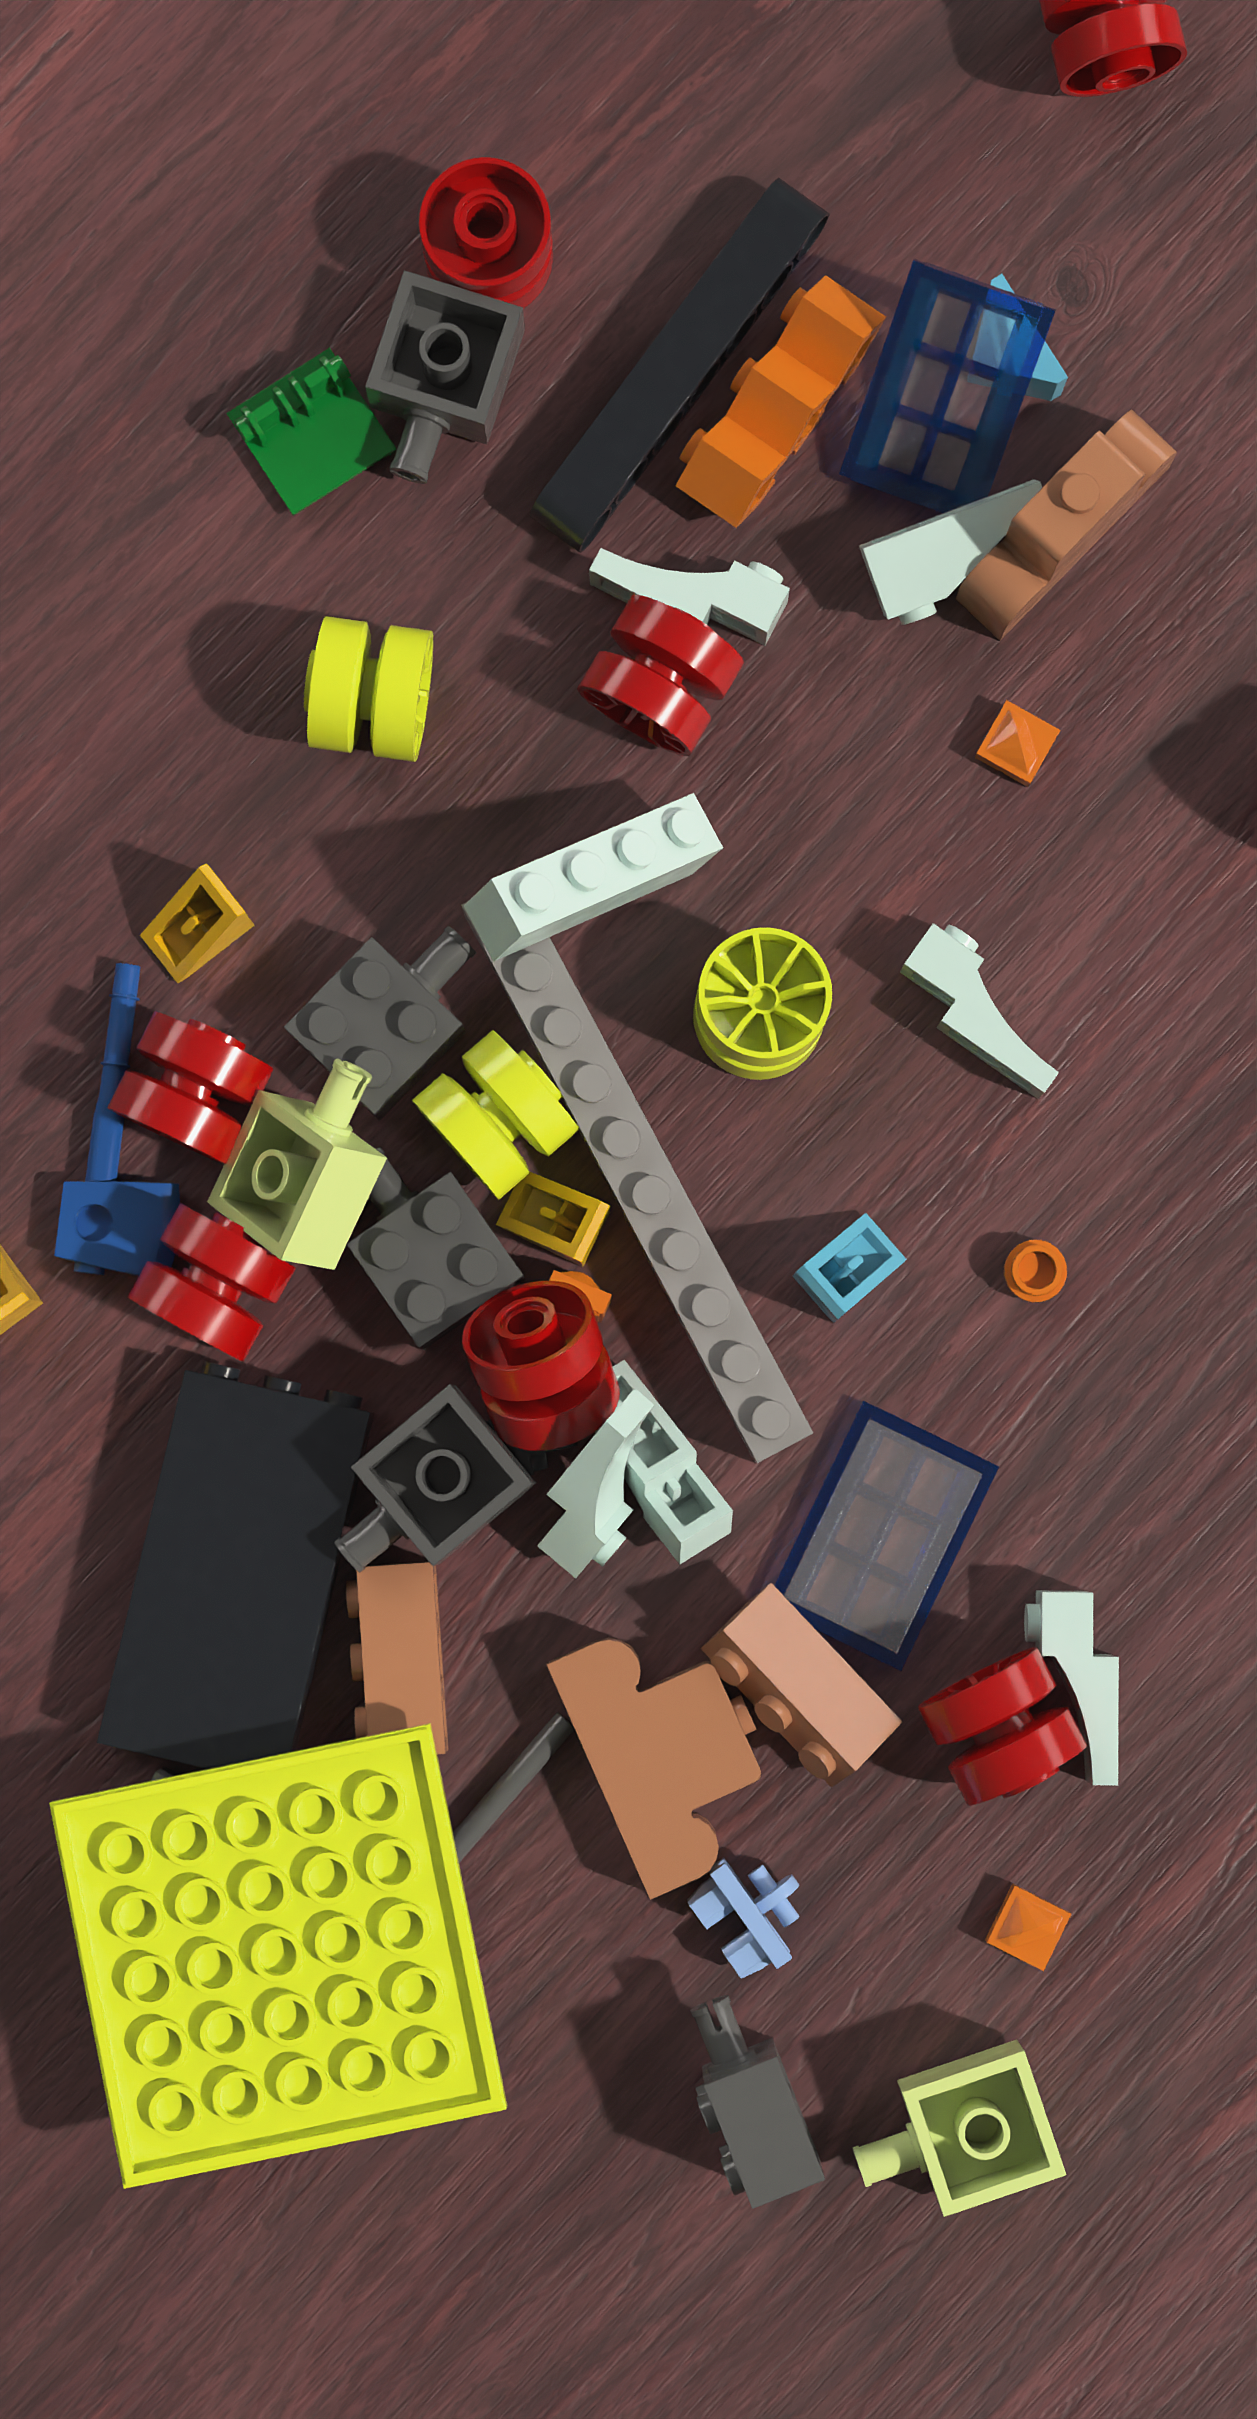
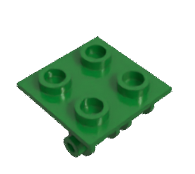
[226,347,396,516]

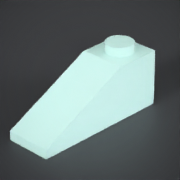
[859,479,1042,625]

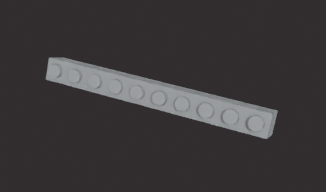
[461,902,813,1463]

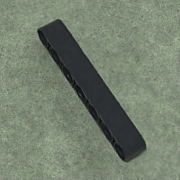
[529,178,830,553]

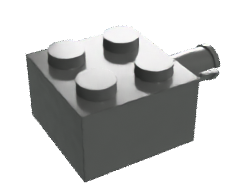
[365,270,525,484]
[284,925,477,1121]
[347,1147,525,1350]
[334,1384,537,1573]
[690,1995,825,2209]

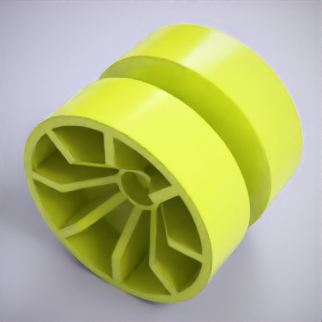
[304,616,433,762]
[693,928,832,1080]
[412,1030,579,1200]

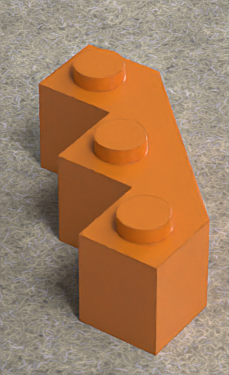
[675,275,886,528]

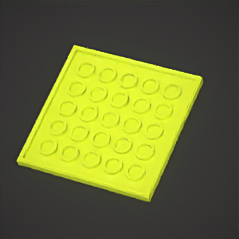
[49,1723,507,2189]

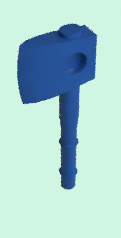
[54,963,180,1276]

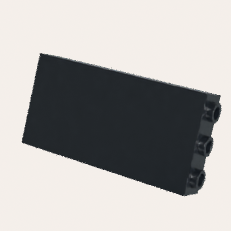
[97,1361,374,1769]

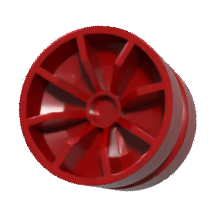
[1039,0,1187,97]
[419,157,553,309]
[577,595,744,756]
[107,1011,274,1165]
[127,1203,296,1362]
[462,1281,620,1451]
[918,1647,1087,1806]

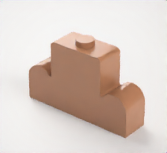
[956,409,1177,641]
[547,1637,761,1900]

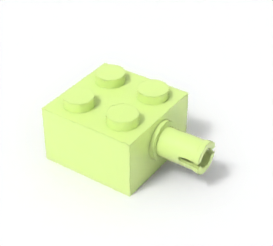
[207,1059,387,1270]
[852,2040,1066,2217]

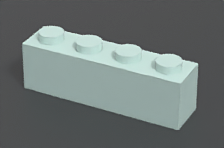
[464,793,723,962]

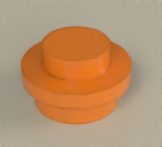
[1004,1240,1067,1303]

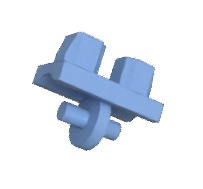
[687,1857,799,1978]

